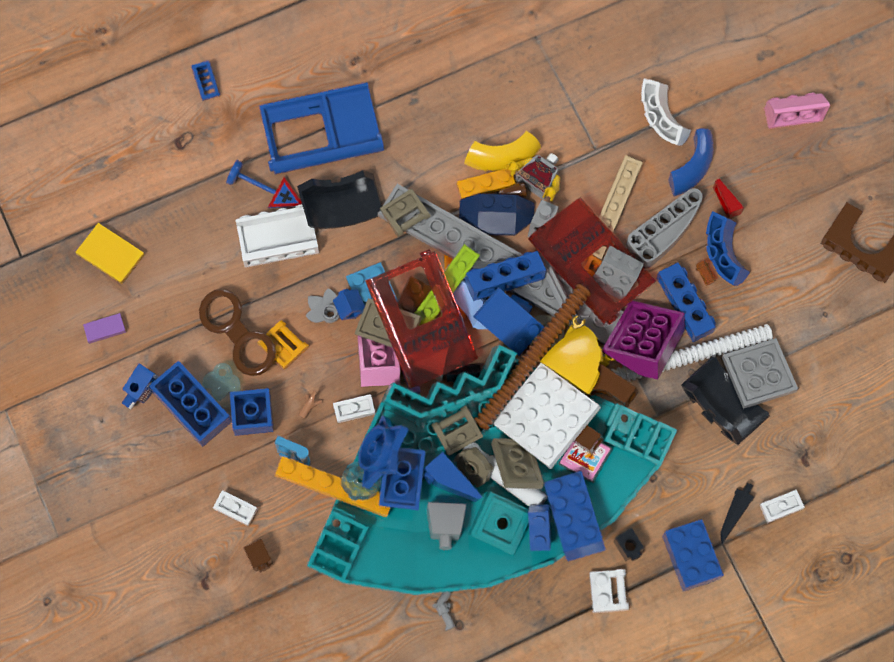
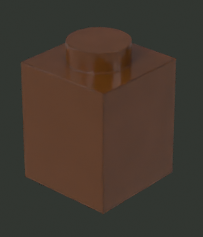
[243,539,273,572]

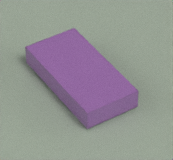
[83,313,126,344]

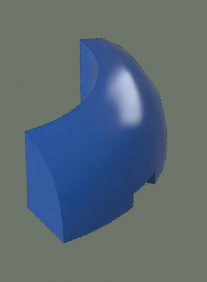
[668,128,714,197]
[706,211,750,286]

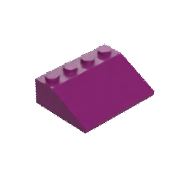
[602,300,685,380]

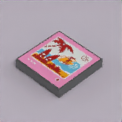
[558,442,612,483]

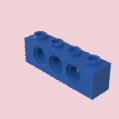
[465,251,546,301]
[656,262,716,342]

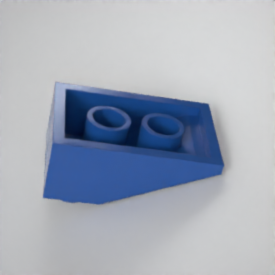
[473,287,544,356]
[379,448,425,510]
[423,452,482,502]

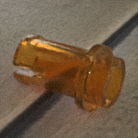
[696,260,716,286]

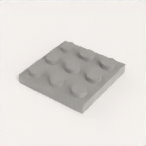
[722,338,798,409]

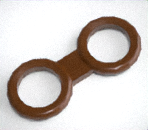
[199,289,276,376]

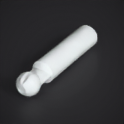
[462,442,547,506]

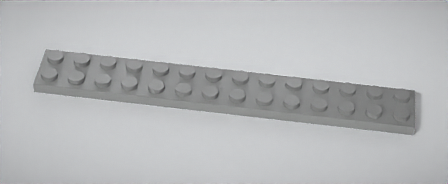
[378,184,623,345]

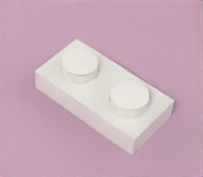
[333,394,375,423]
[213,490,258,527]
[759,490,805,523]

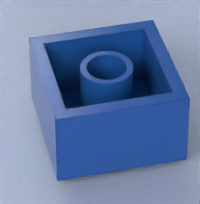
[230,388,274,436]

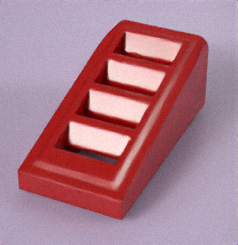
[713,179,744,219]

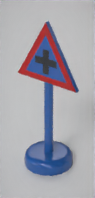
[226,160,302,208]

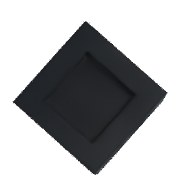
[613,528,644,561]

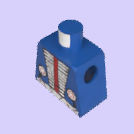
[122,363,159,409]

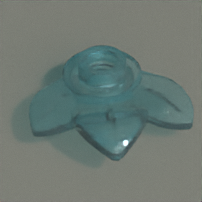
[202,363,241,402]

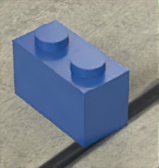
[528,505,551,551]

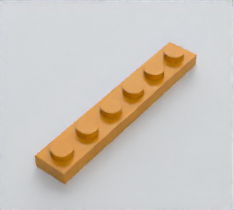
[275,456,390,517]

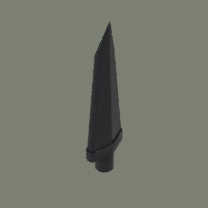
[720,483,754,546]

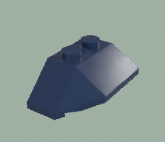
[459,194,534,236]

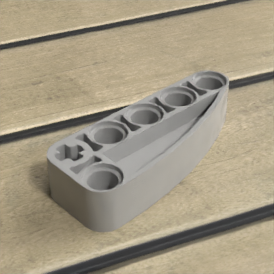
[626,188,703,268]

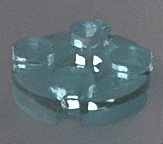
[341,462,381,500]

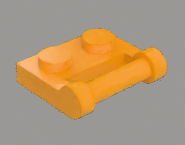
[257,320,309,370]

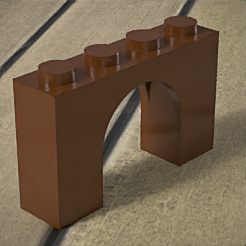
[820,202,894,283]
[573,363,639,455]

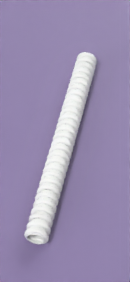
[611,324,773,382]

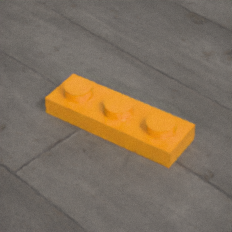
[457,169,515,199]

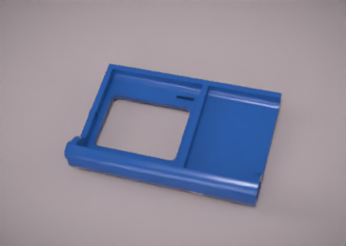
[259,82,384,175]

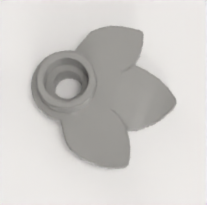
[306,288,340,323]

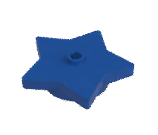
[358,416,408,489]

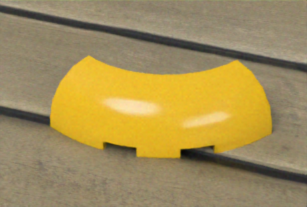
[464,131,541,172]

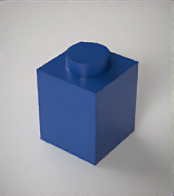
[333,289,365,320]

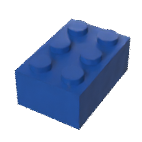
[662,519,723,592]

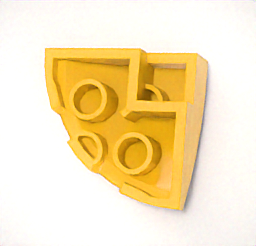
[540,325,603,395]

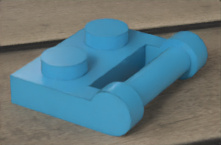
[275,436,311,466]

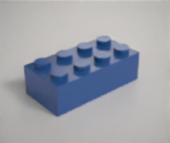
[149,361,232,447]
[544,471,606,562]

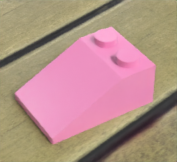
[357,336,400,387]

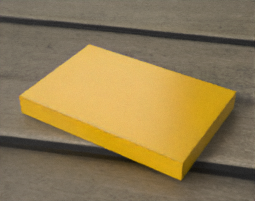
[76,223,144,284]

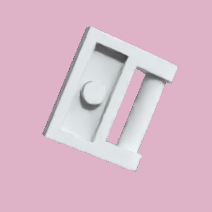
[589,569,629,613]

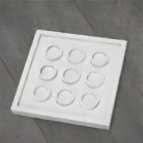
[493,363,601,469]

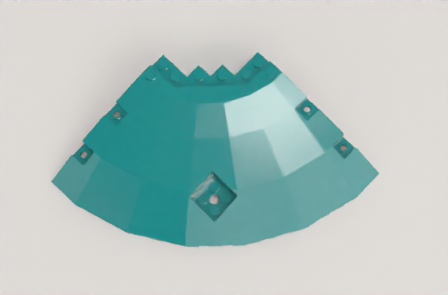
[306,345,677,595]

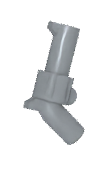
[432,592,455,631]

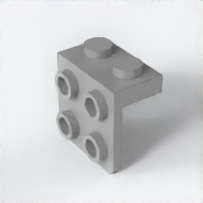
[590,246,644,300]

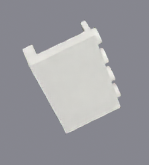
[235,205,319,268]

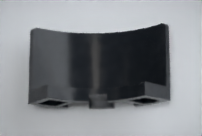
[297,170,382,229]
[681,356,770,445]

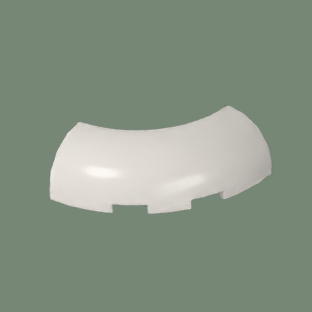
[641,79,691,146]

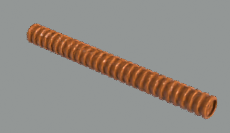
[474,284,591,430]

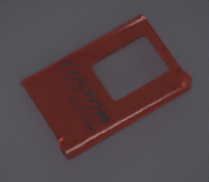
[528,197,656,325]
[365,249,479,388]

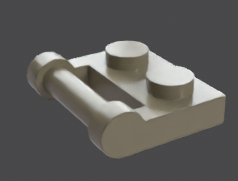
[380,188,430,237]
[432,405,483,456]

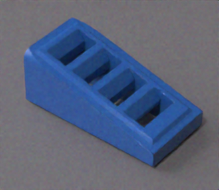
[191,60,220,101]

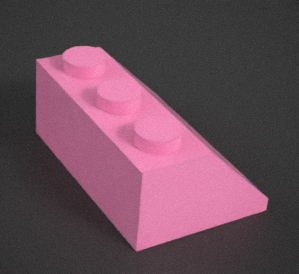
[764,93,830,128]

